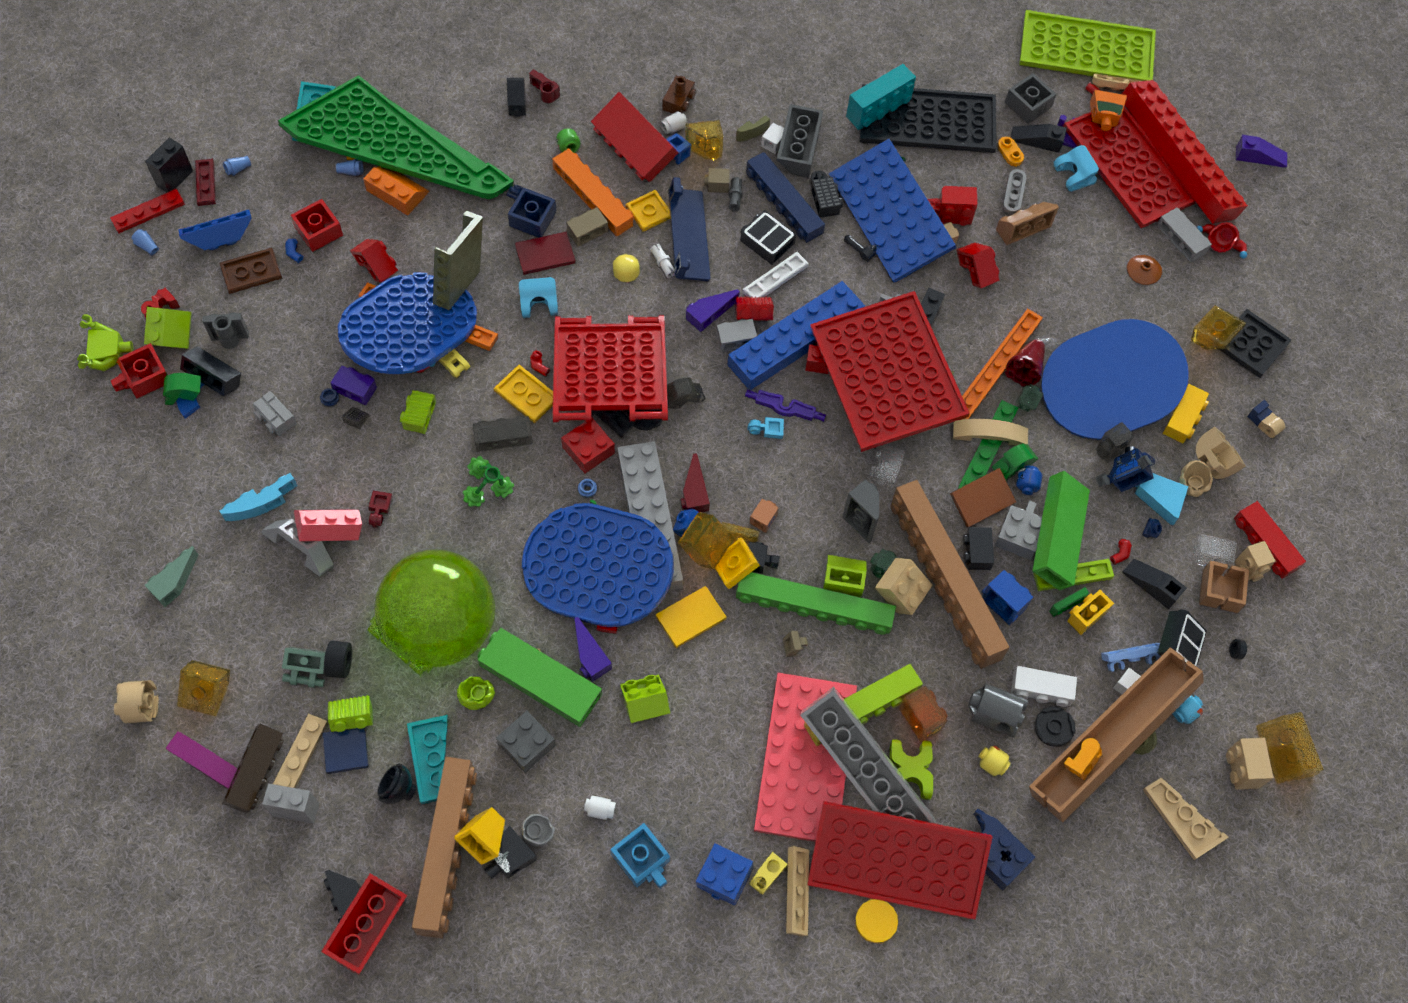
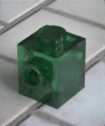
[1016,384,1044,412]
[870,548,898,579]

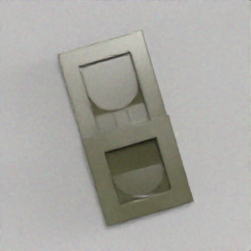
[736,115,770,142]

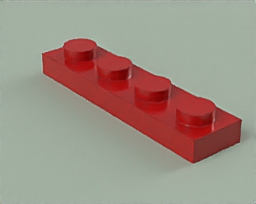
[110,189,185,234]

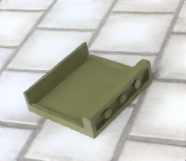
[433,211,483,310]

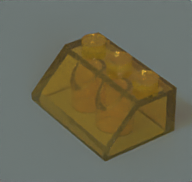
[1256,712,1324,784]

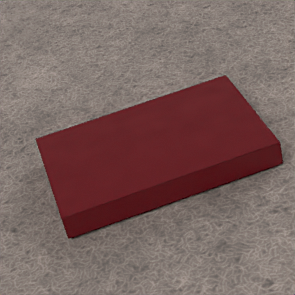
[515,231,576,275]

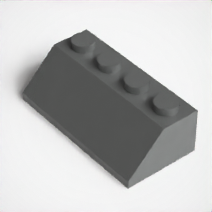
[777,104,823,178]

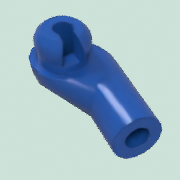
[285,238,304,263]

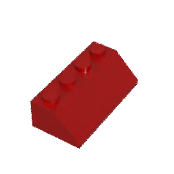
[321,873,407,975]

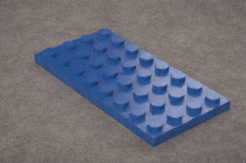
[829,139,957,283]

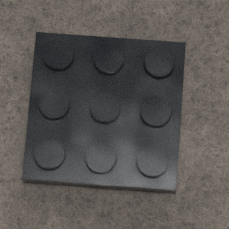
[1215,309,1292,378]

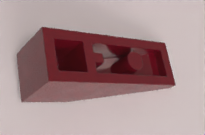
[680,453,710,513]

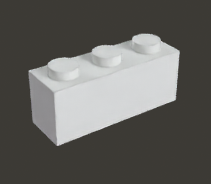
[1011,666,1077,707]

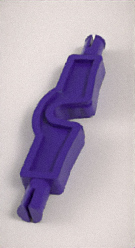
[745,389,826,422]

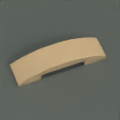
[953,419,1028,446]

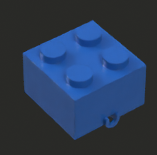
[982,570,1033,626]
[696,843,754,906]

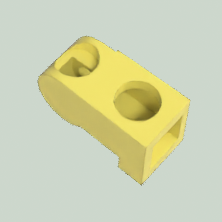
[749,852,788,895]

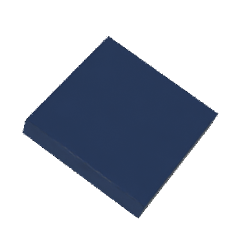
[323,728,369,774]

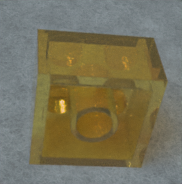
[678,512,734,570]

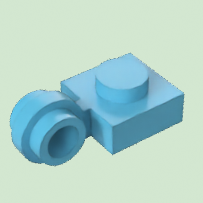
[747,417,784,439]

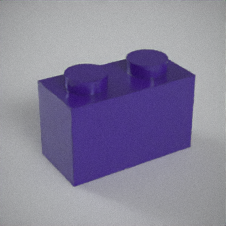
[330,365,377,405]

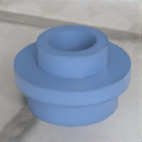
[578,479,597,498]

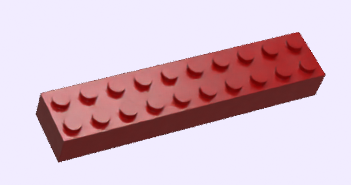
[1121,80,1248,224]

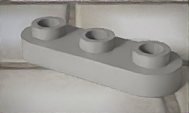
[1003,169,1027,215]

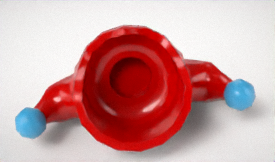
[1197,222,1248,259]

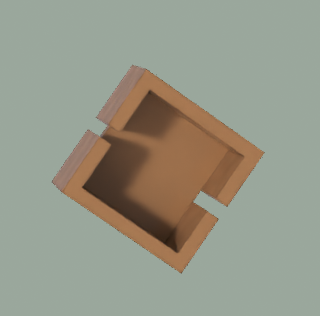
[1199,561,1249,613]

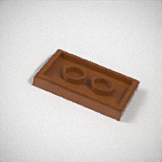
[950,468,1016,527]

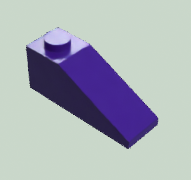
[1236,134,1287,168]
[686,289,740,332]
[574,617,612,682]

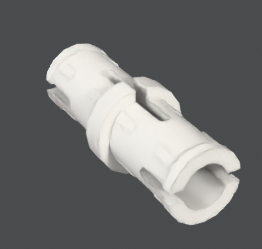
[650,244,675,278]

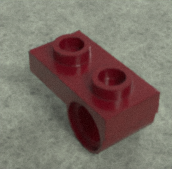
[529,69,560,103]

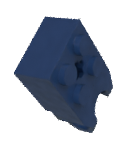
[959,808,1035,891]

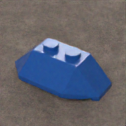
[178,209,252,250]

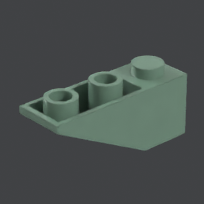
[145,546,198,607]

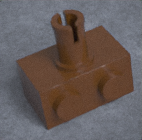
[662,75,696,114]

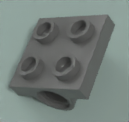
[203,313,249,349]

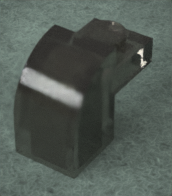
[667,377,706,409]

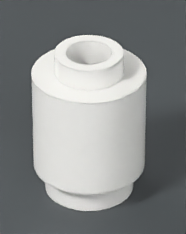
[661,111,687,134]
[584,795,616,820]

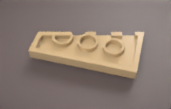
[1143,778,1229,860]

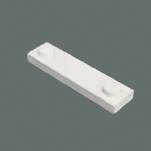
[743,252,809,298]

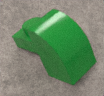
[163,373,201,405]
[992,444,1038,480]

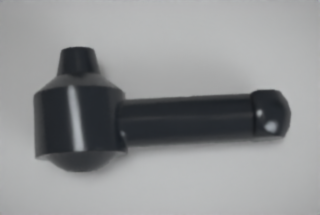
[844,235,877,262]

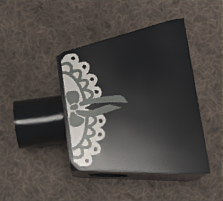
[483,826,537,879]

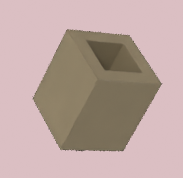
[704,168,730,193]

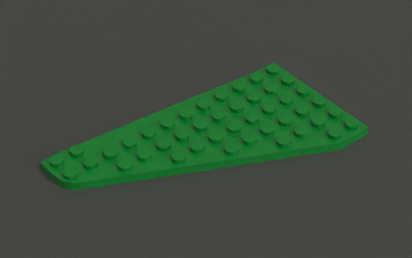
[278,75,514,199]

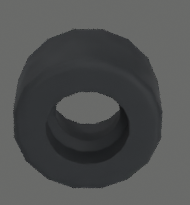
[324,640,353,678]

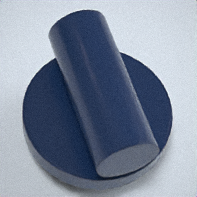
[507,184,523,200]
[1142,518,1162,538]

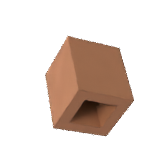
[749,499,779,533]

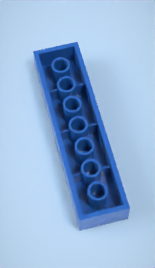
[727,281,865,390]

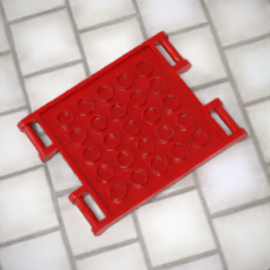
[553,315,668,423]

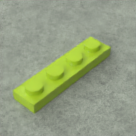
[1033,559,1114,591]

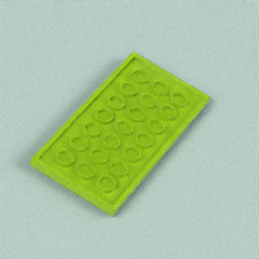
[1019,10,1156,81]

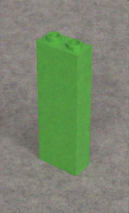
[1032,471,1090,591]
[477,628,602,727]

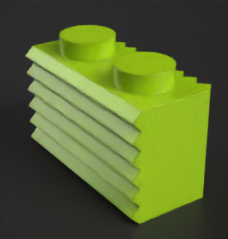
[400,390,436,434]
[328,695,373,732]

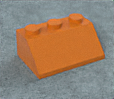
[363,167,429,216]

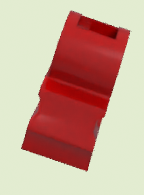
[141,287,180,318]

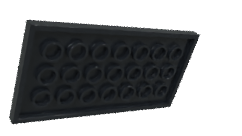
[859,84,996,153]

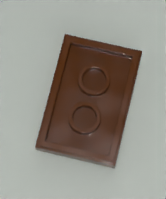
[219,247,282,294]

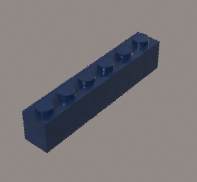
[746,152,825,243]

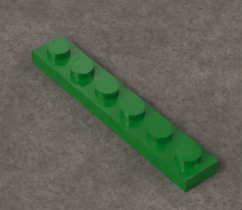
[958,400,1019,489]

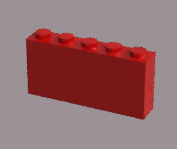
[590,92,679,182]

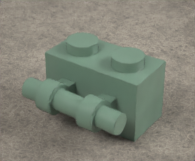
[282,647,325,688]

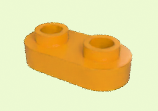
[997,137,1024,166]

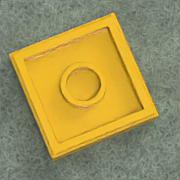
[625,190,670,232]
[711,537,760,589]

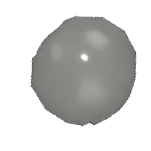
[521,814,555,847]

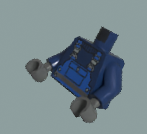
[1095,446,1155,492]

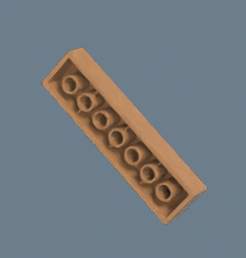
[412,757,477,938]

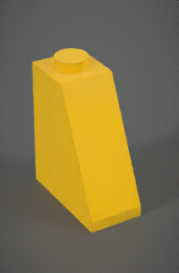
[454,807,505,865]

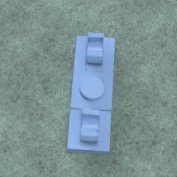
[1101,643,1161,672]

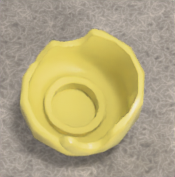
[613,254,640,282]

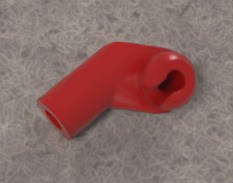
[530,350,550,377]
[1110,539,1132,565]

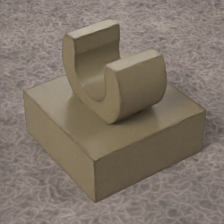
[783,631,808,657]

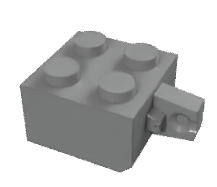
[994,501,1042,560]

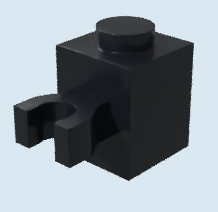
[748,542,780,574]

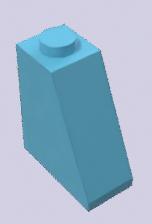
[1135,473,1188,525]

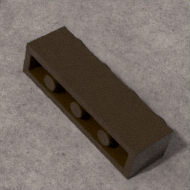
[222,723,284,813]

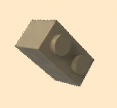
[566,207,608,247]

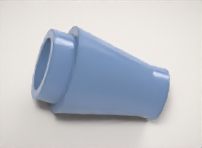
[223,156,251,176]
[336,159,364,177]
[131,229,159,255]

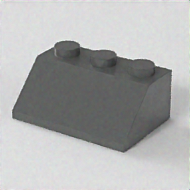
[842,479,879,543]

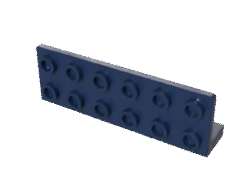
[668,177,711,281]

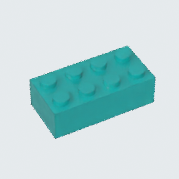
[846,64,916,130]

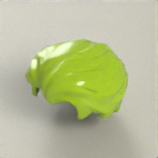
[457,677,495,710]

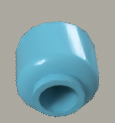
[1172,695,1203,724]

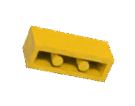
[1163,384,1209,444]

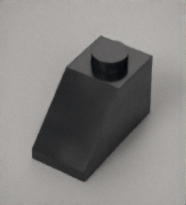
[507,78,526,117]

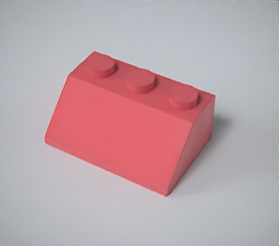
[294,509,362,541]

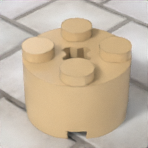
[114,680,159,723]

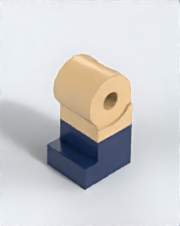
[1247,400,1285,438]

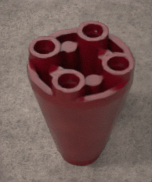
[1005,339,1045,389]

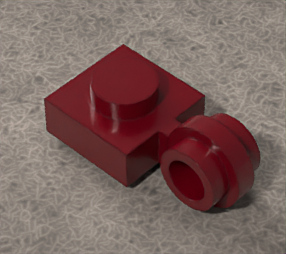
[368,490,393,528]

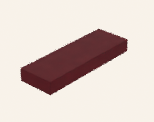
[195,158,216,206]

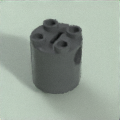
[968,683,1028,738]

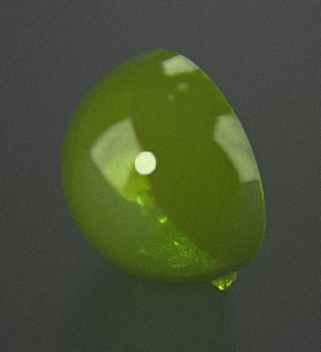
[367,549,495,675]

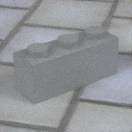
[1157,207,1212,263]

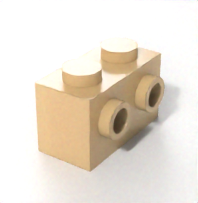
[1234,541,1276,582]

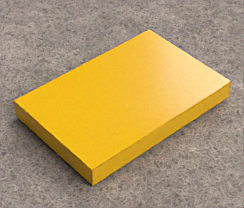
[493,364,553,424]
[655,586,727,648]

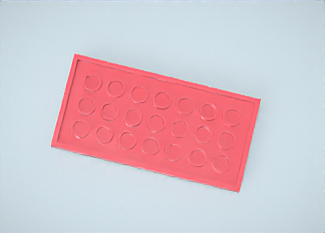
[754,673,857,842]

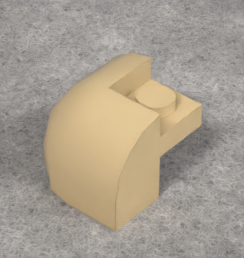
[1196,427,1246,479]

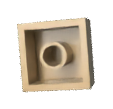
[875,558,933,615]
[1226,738,1273,790]

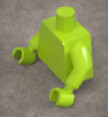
[77,314,133,371]

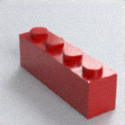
[1234,501,1306,579]

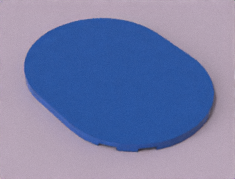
[338,272,477,374]
[1041,319,1189,440]
[522,503,674,627]

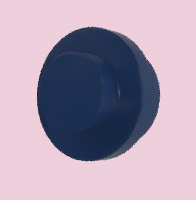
[320,388,339,407]

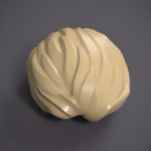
[1180,460,1213,497]

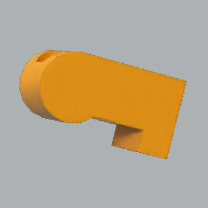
[1064,738,1102,780]

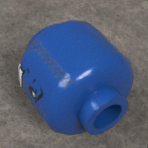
[1016,466,1043,495]

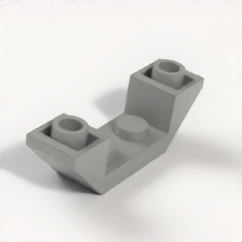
[261,519,334,577]

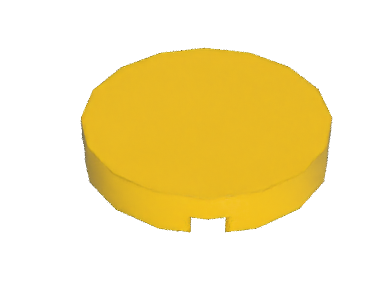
[855,899,898,943]

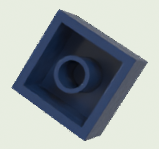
[508,187,556,238]

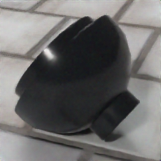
[377,763,416,805]

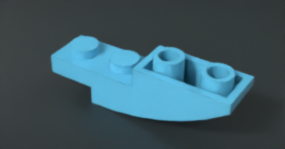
[220,473,298,521]

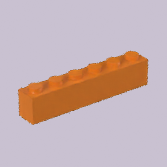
[552,148,634,237]

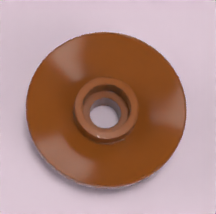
[1127,255,1162,285]

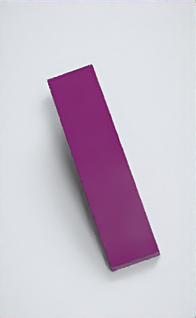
[165,731,237,789]

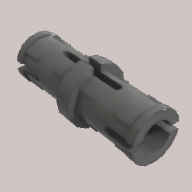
[729,177,743,211]

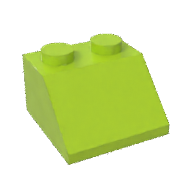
[144,307,192,349]

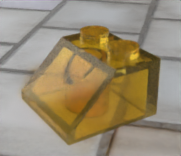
[685,120,724,160]
[1191,305,1246,350]
[177,660,230,716]

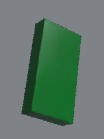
[1049,587,1089,617]

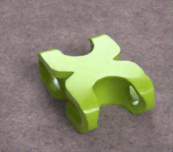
[889,739,933,800]

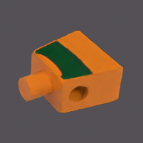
[1090,90,1127,131]

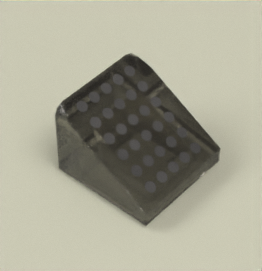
[342,407,369,430]

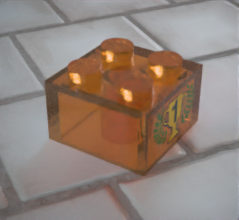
[899,686,948,743]

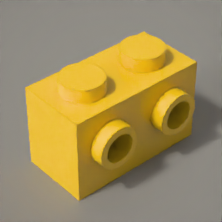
[1067,590,1114,635]

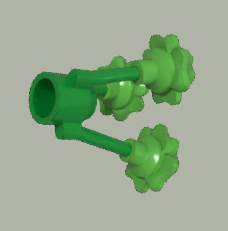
[463,456,514,507]

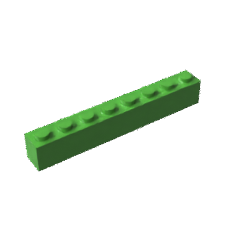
[736,572,896,635]

